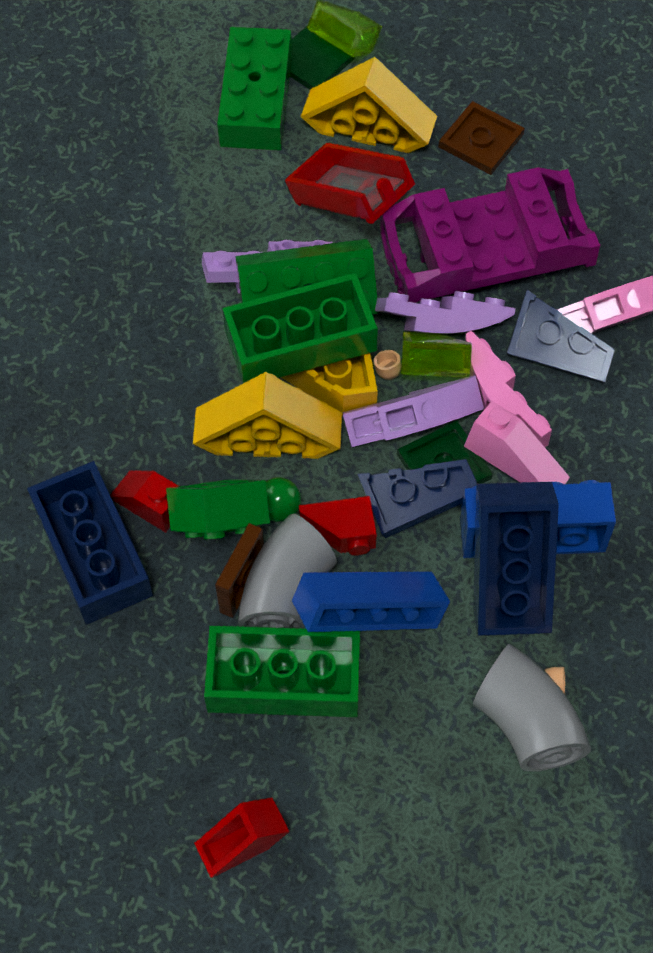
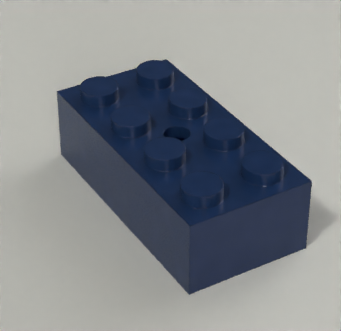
[27,461,153,625]
[473,482,559,636]

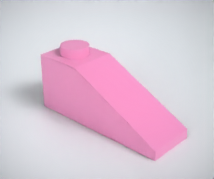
[464,401,570,484]

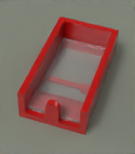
[285,142,415,224]

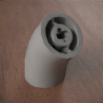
[238,514,337,629]
[473,644,591,771]

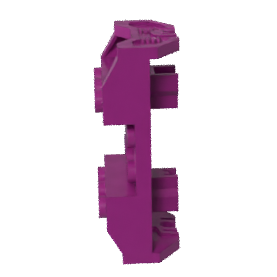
[380,167,600,303]

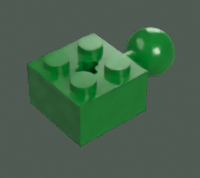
[166,477,301,539]

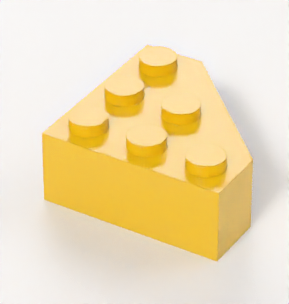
[300,57,437,153]
[281,353,378,416]
[193,372,342,459]

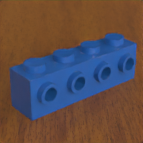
[292,572,450,632]

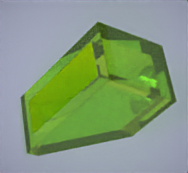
[307,0,383,57]
[401,332,472,378]

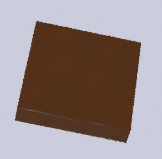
[438,101,525,175]
[215,523,264,618]

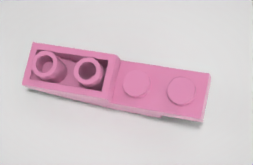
[557,276,653,334]
[464,330,552,447]

